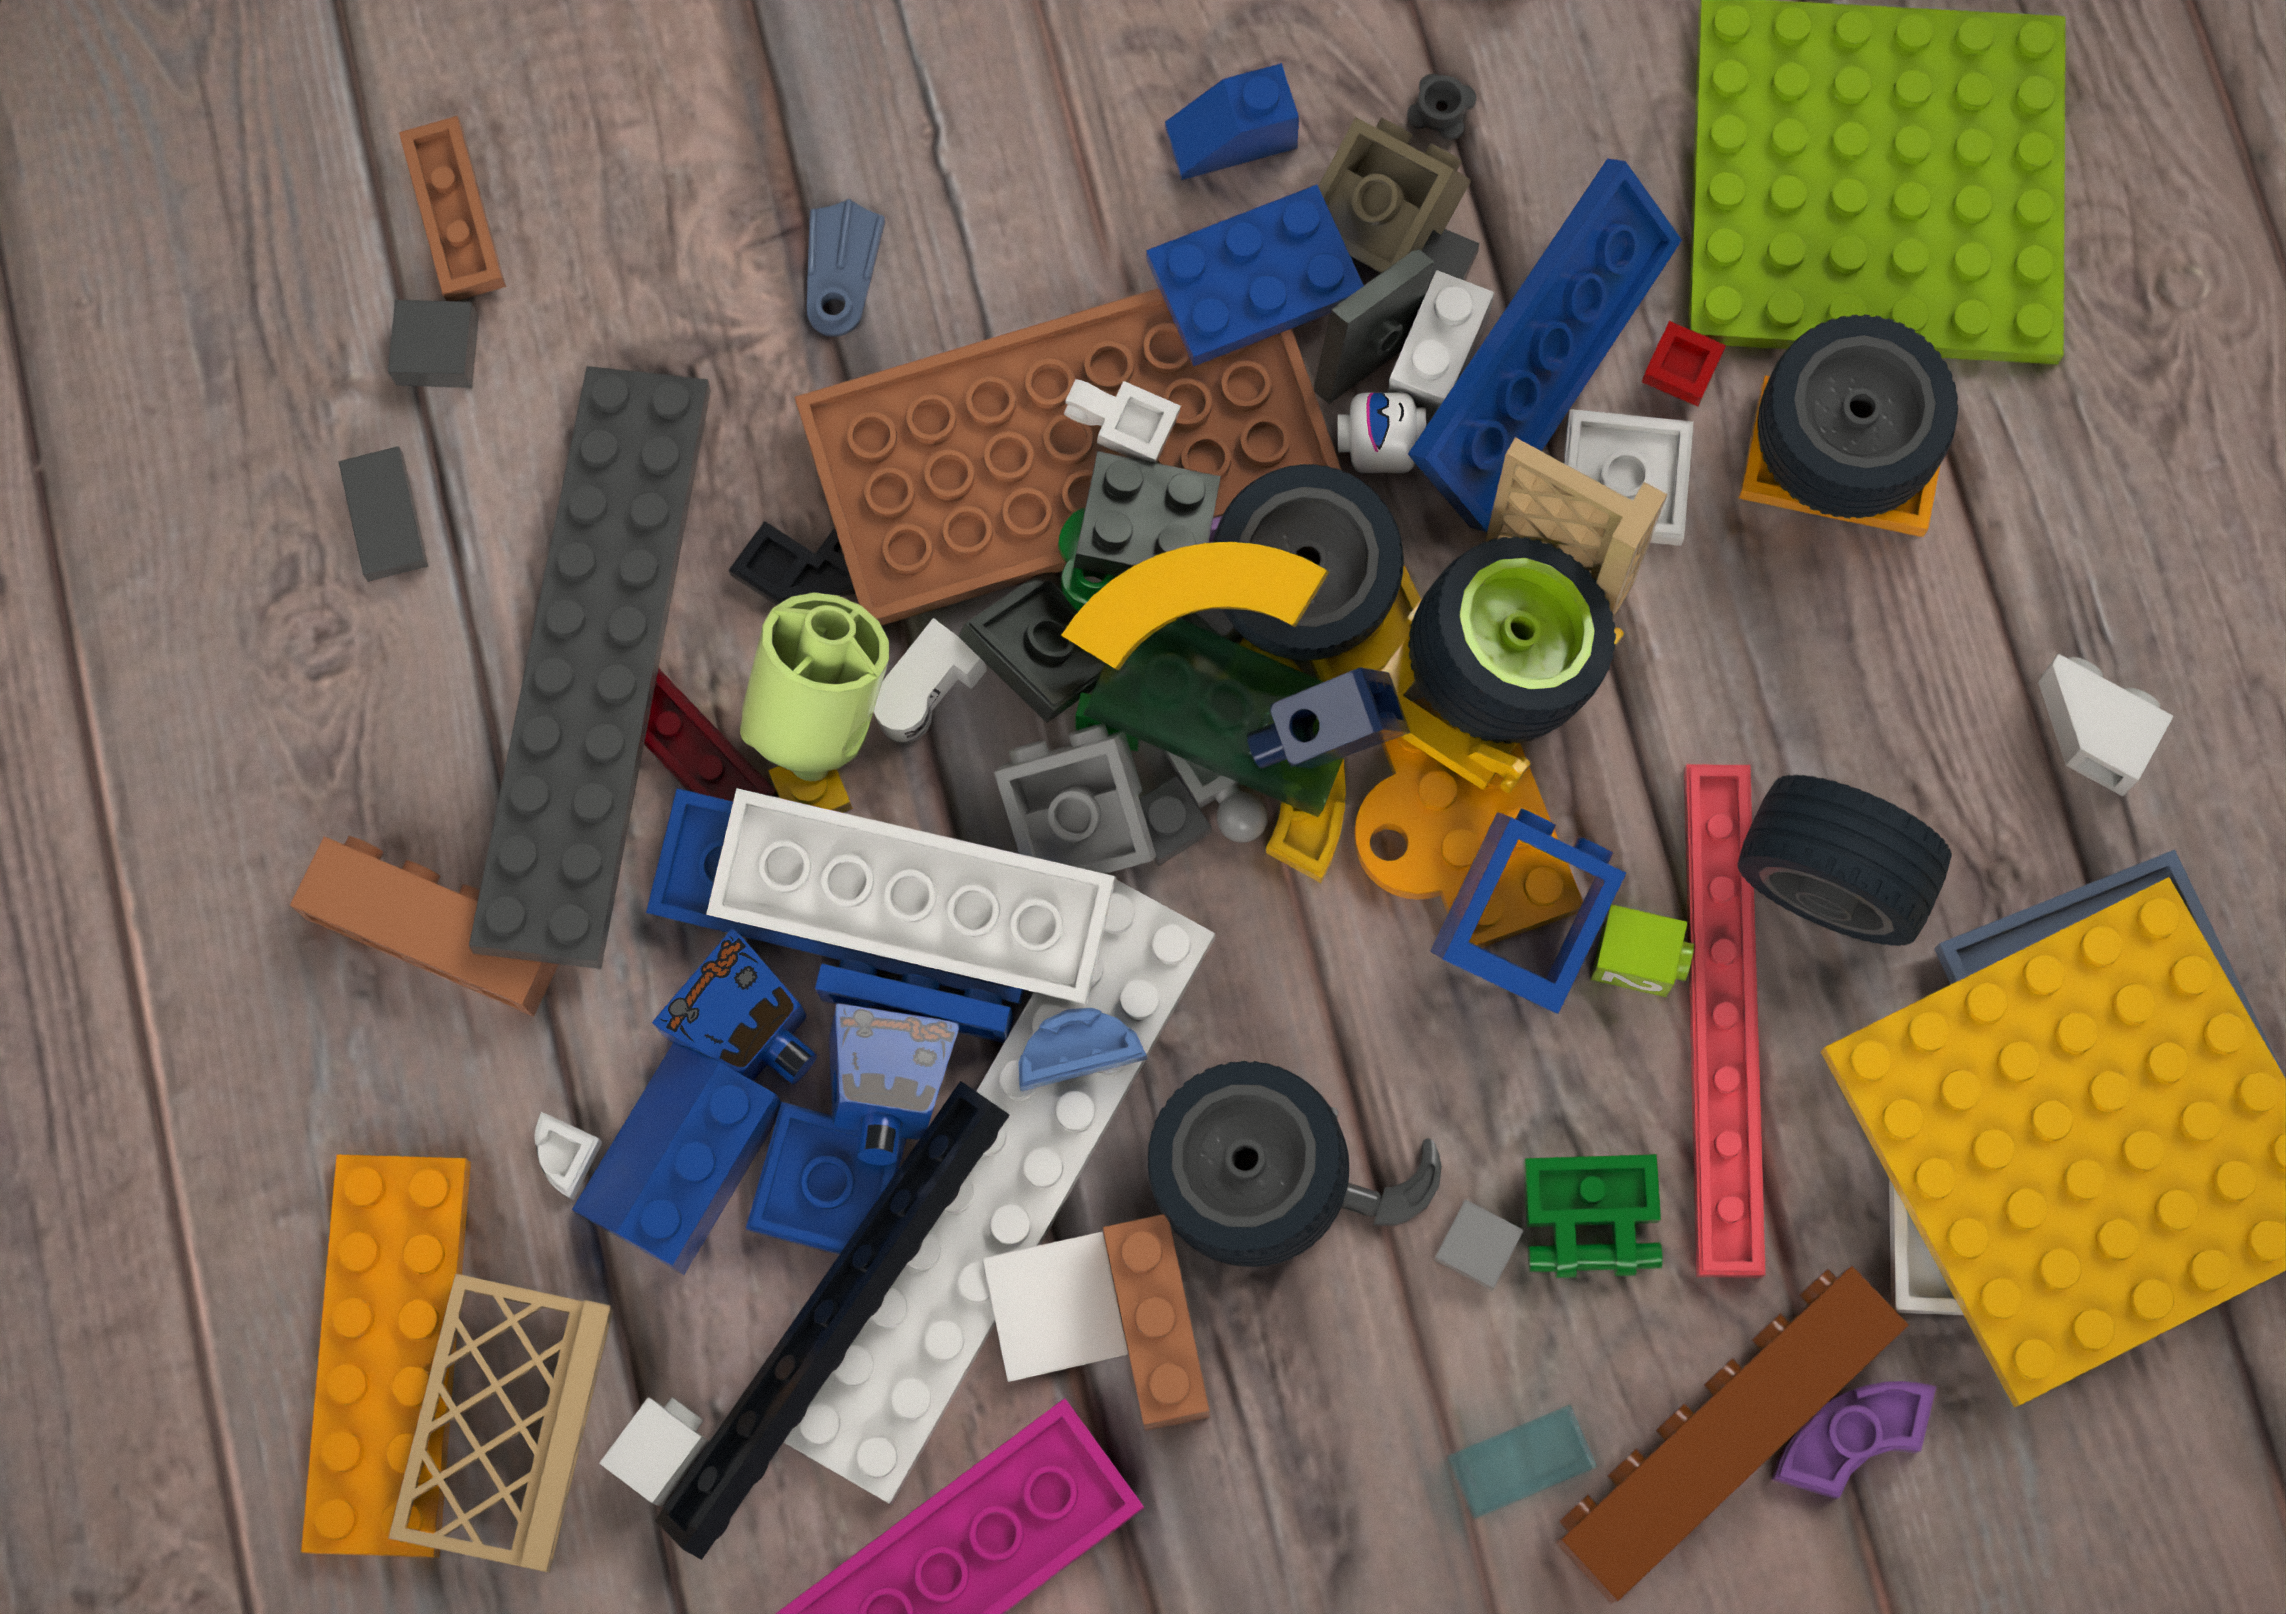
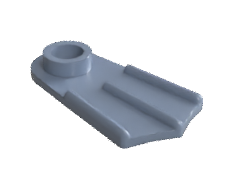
[807,199,885,337]

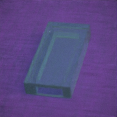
[1446,1405,1597,1520]

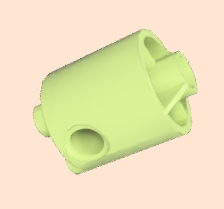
[740,593,889,781]

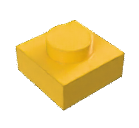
[768,766,853,813]

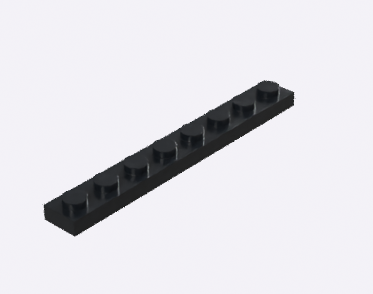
[655,1081,1010,1560]

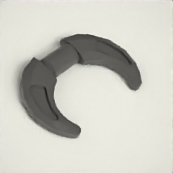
[1331,1107,1442,1226]

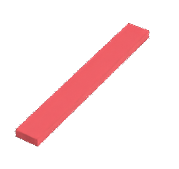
[1684,764,1766,1278]

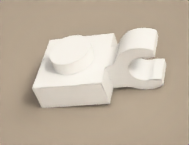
[1064,379,1181,463]

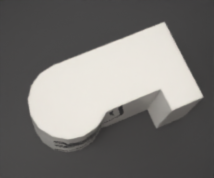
[874,618,987,743]

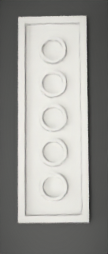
[706,788,1116,1004]

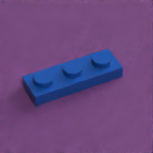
[815,959,1014,1043]

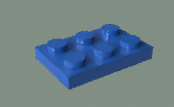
[1146,185,1364,366]

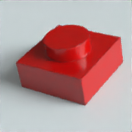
[1642,321,1726,407]

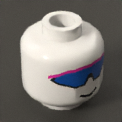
[1338,392,1426,473]

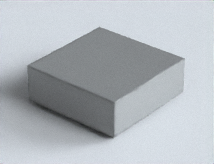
[1434,1199,1524,1291]

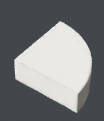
[535,1112,603,1200]

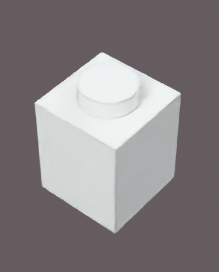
[599,1397,709,1507]

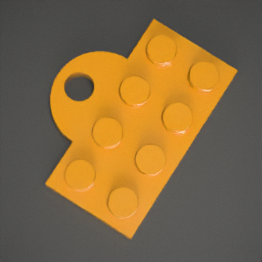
[1354,698,1583,948]

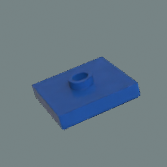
[746,1102,907,1255]

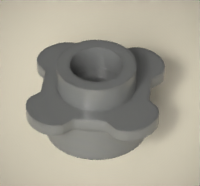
[1407,74,1476,140]

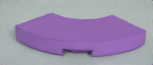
[1771,1381,1936,1499]

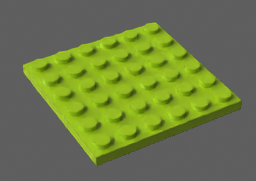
[1688,0,2066,365]

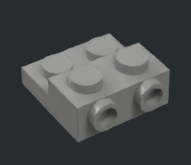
[994,723,1156,874]

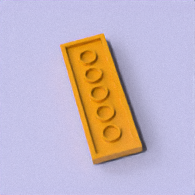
[301,1154,471,1558]

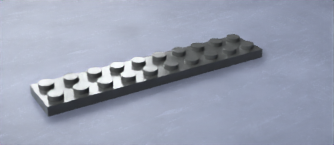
[469,366,711,969]

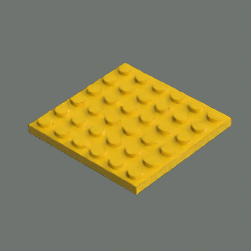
[1820,877,2286,1408]

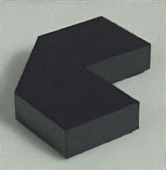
[729,521,855,605]

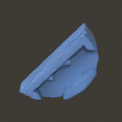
[1019,1008,1147,1092]

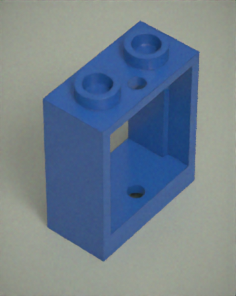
[1430,808,1626,1014]

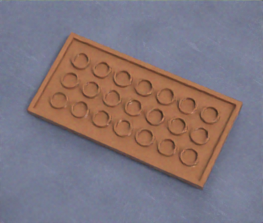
[794,288,1342,626]

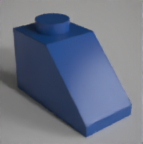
[1165,63,1299,180]

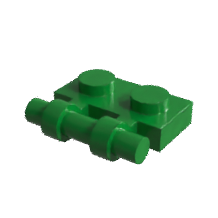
[1523,1154,1663,1278]

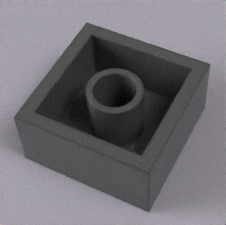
[388,300,479,388]

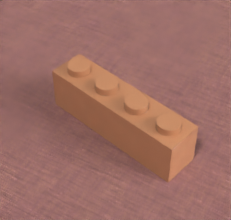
[290,836,559,1017]

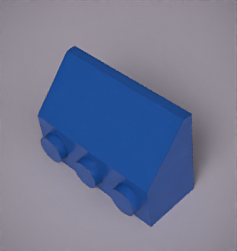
[572,1042,781,1275]

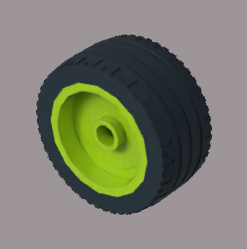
[1408,536,1616,744]

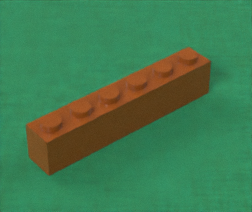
[1555,1266,1909,1603]

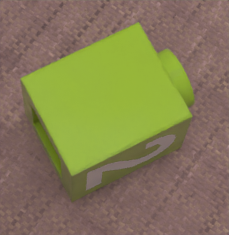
[1590,904,1694,997]

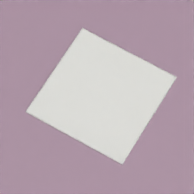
[982,1231,1128,1382]

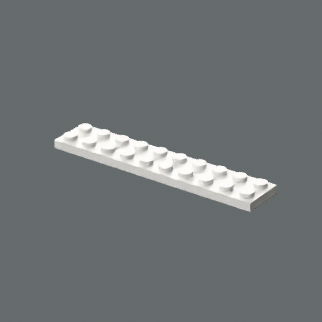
[784,879,1215,1505]

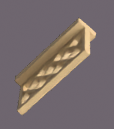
[1485,437,1668,619]
[389,1274,613,1573]

